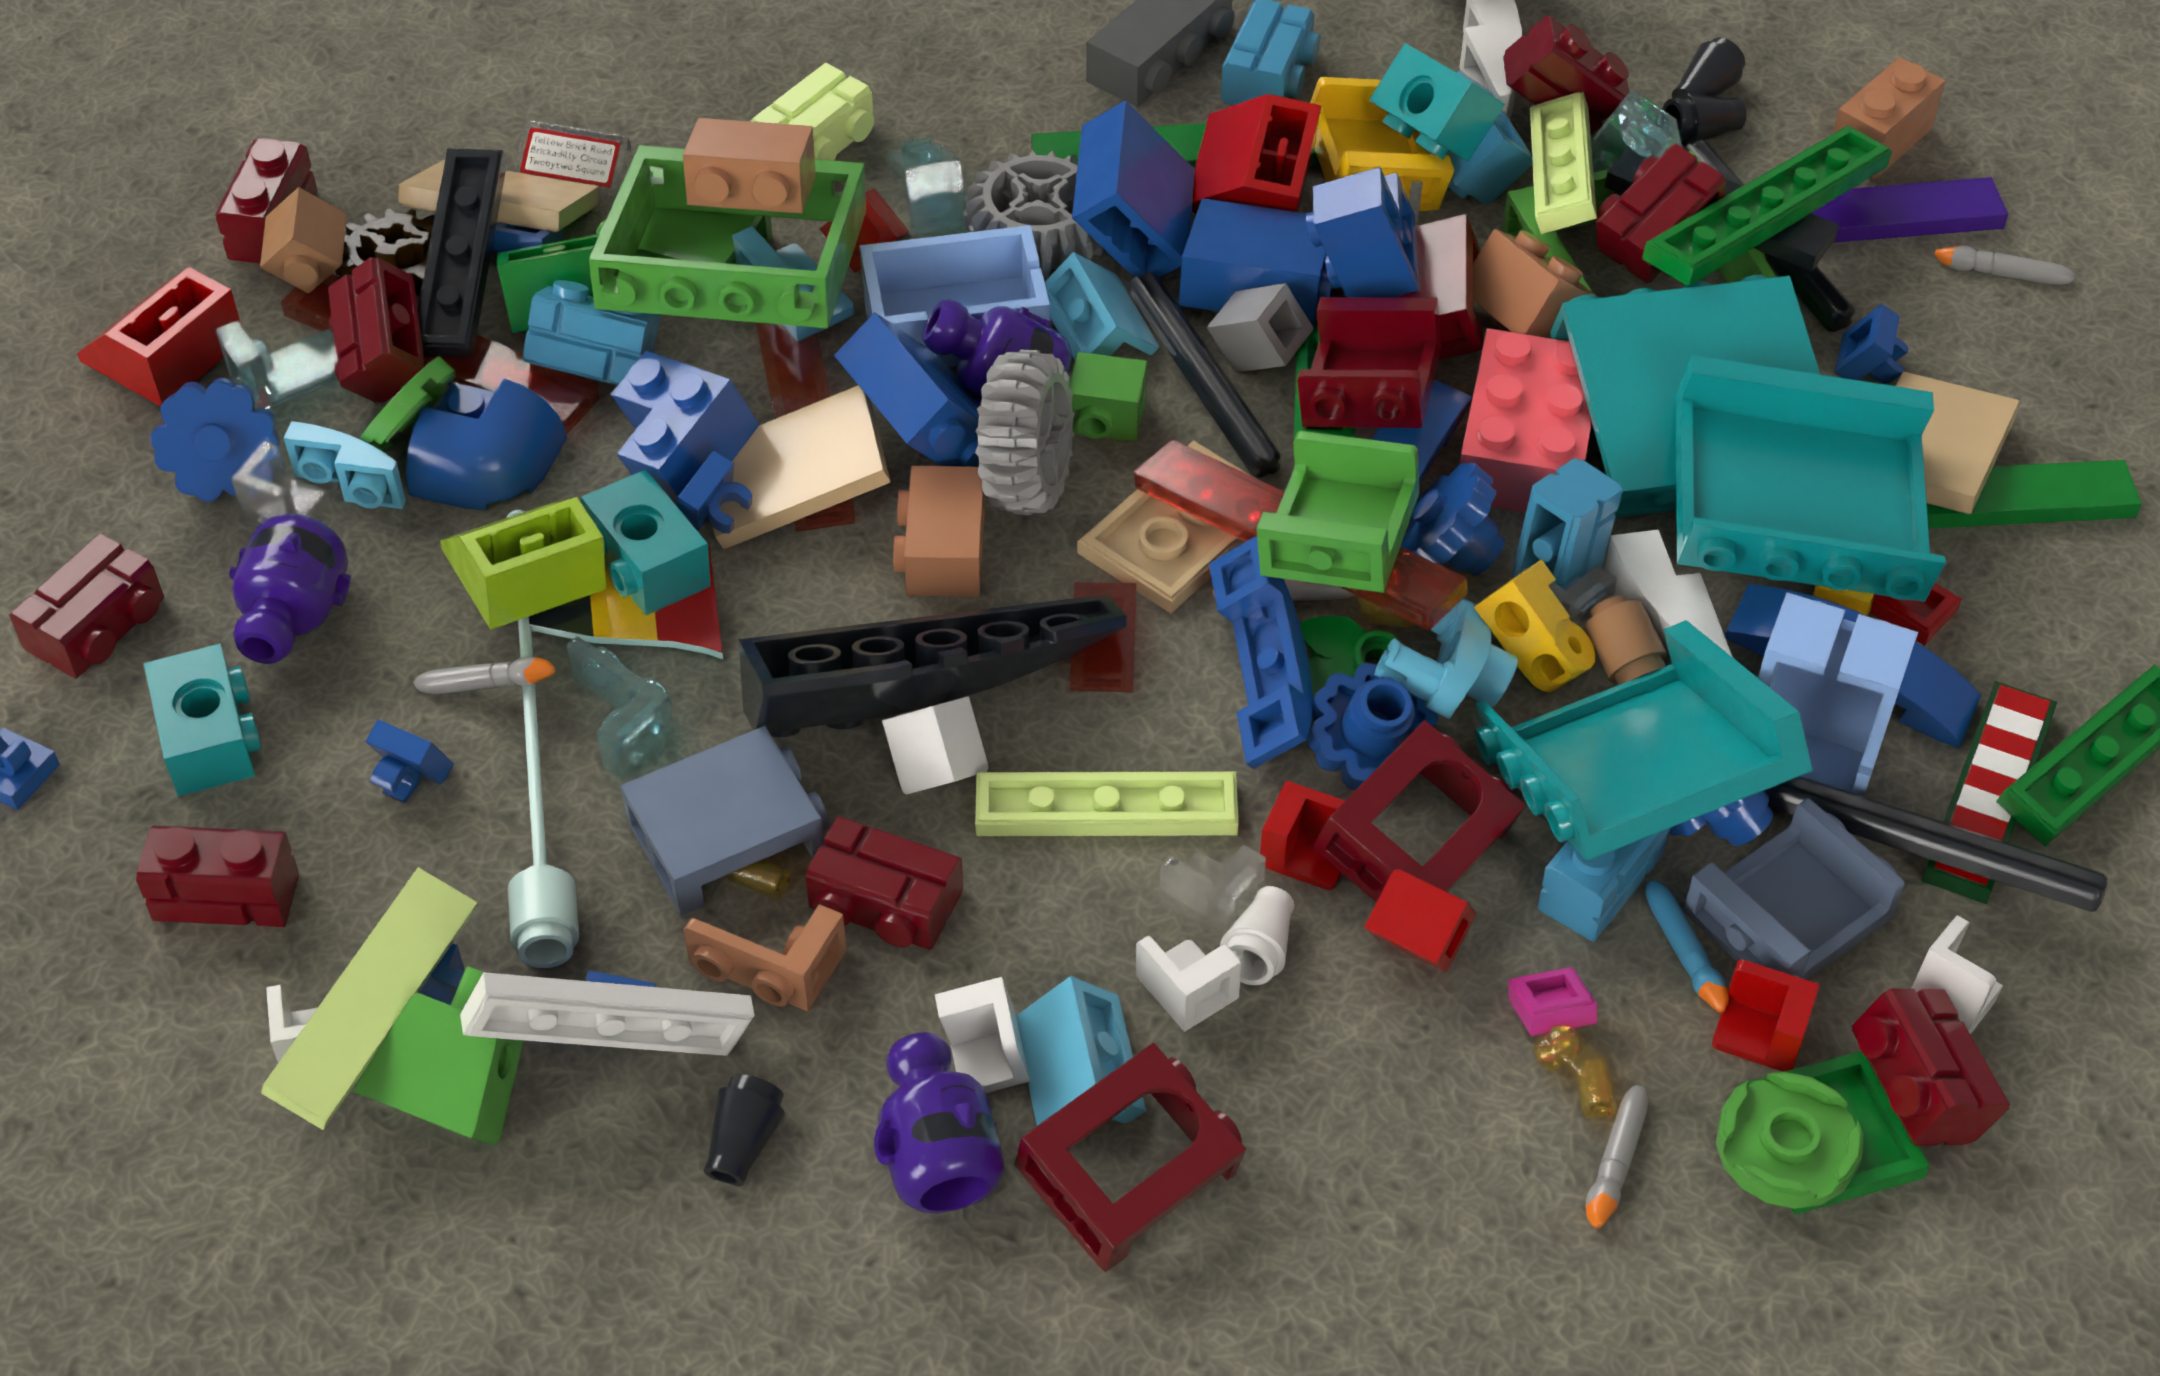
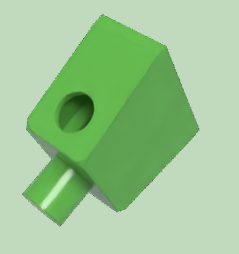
[354,966,523,1146]

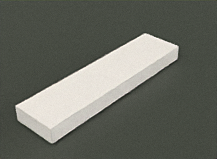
[460,972,755,1056]

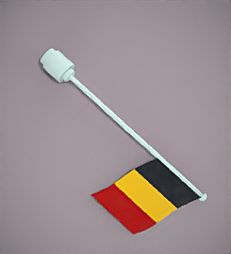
[506,510,723,968]

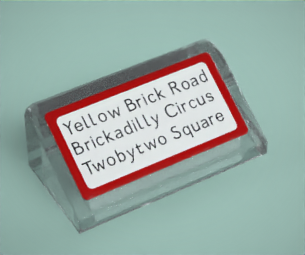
[513,120,633,203]

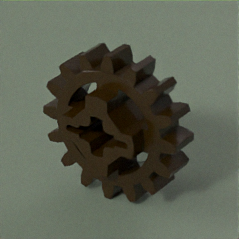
[335,209,435,297]

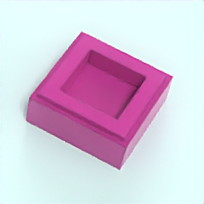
[1508,967,1597,1037]

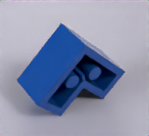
[1306,167,1419,298]
[611,351,760,507]

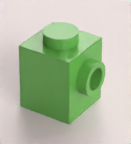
[1068,352,1147,442]

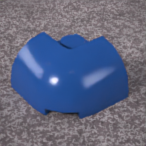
[406,378,567,510]

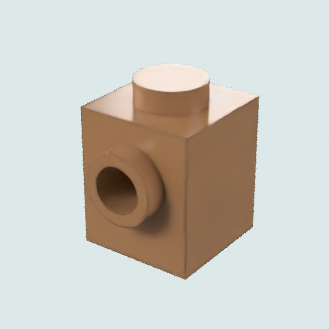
[260,187,347,293]

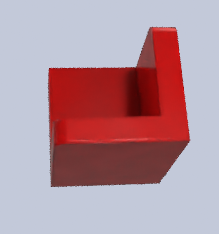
[819,188,909,273]
[1259,780,1345,890]
[1364,869,1477,973]
[1712,959,1820,1072]

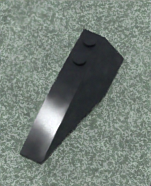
[738,594,1127,738]

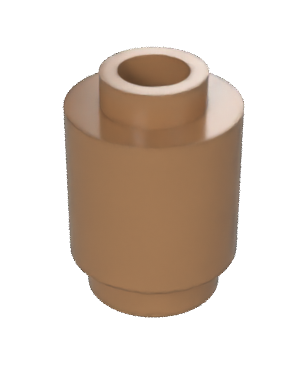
[1584,595,1668,685]

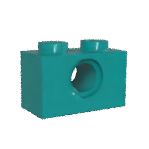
[1369,43,1505,162]
[581,469,711,615]
[143,643,262,797]

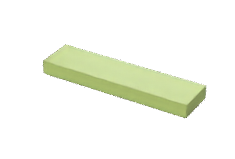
[1530,92,1597,234]
[975,771,1239,836]
[261,867,478,1130]

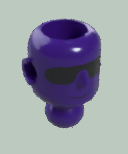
[922,299,1071,405]
[229,513,351,664]
[874,1032,1005,1214]

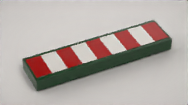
[1922,681,2057,904]

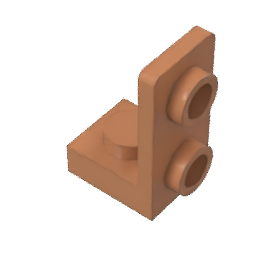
[684,904,847,1012]

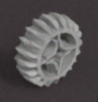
[964,149,1103,280]
[975,350,1075,515]

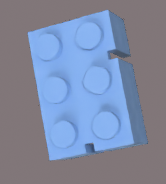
[860,225,1050,367]
[1758,592,1918,796]

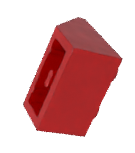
[1192,94,1322,214]
[77,267,246,406]

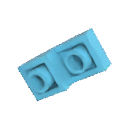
[284,421,406,509]

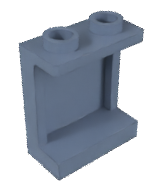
[620,726,830,917]
[1683,798,1904,980]

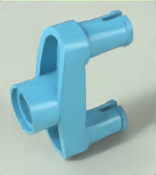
[1374,575,1518,719]

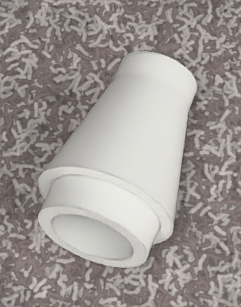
[1220,886,1294,985]

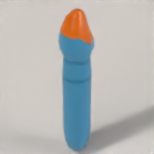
[1646,880,1729,1013]

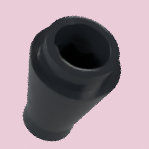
[1671,37,1746,99]
[1661,92,1746,147]
[703,1074,785,1186]

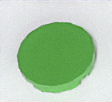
[359,356,456,453]
[1716,1072,1864,1209]

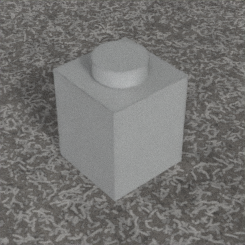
[1207,283,1314,372]

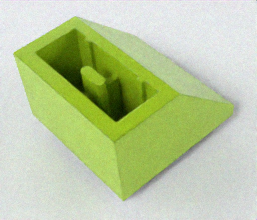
[440,497,606,630]

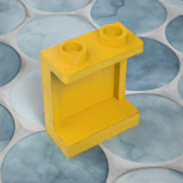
[1310,77,1454,211]

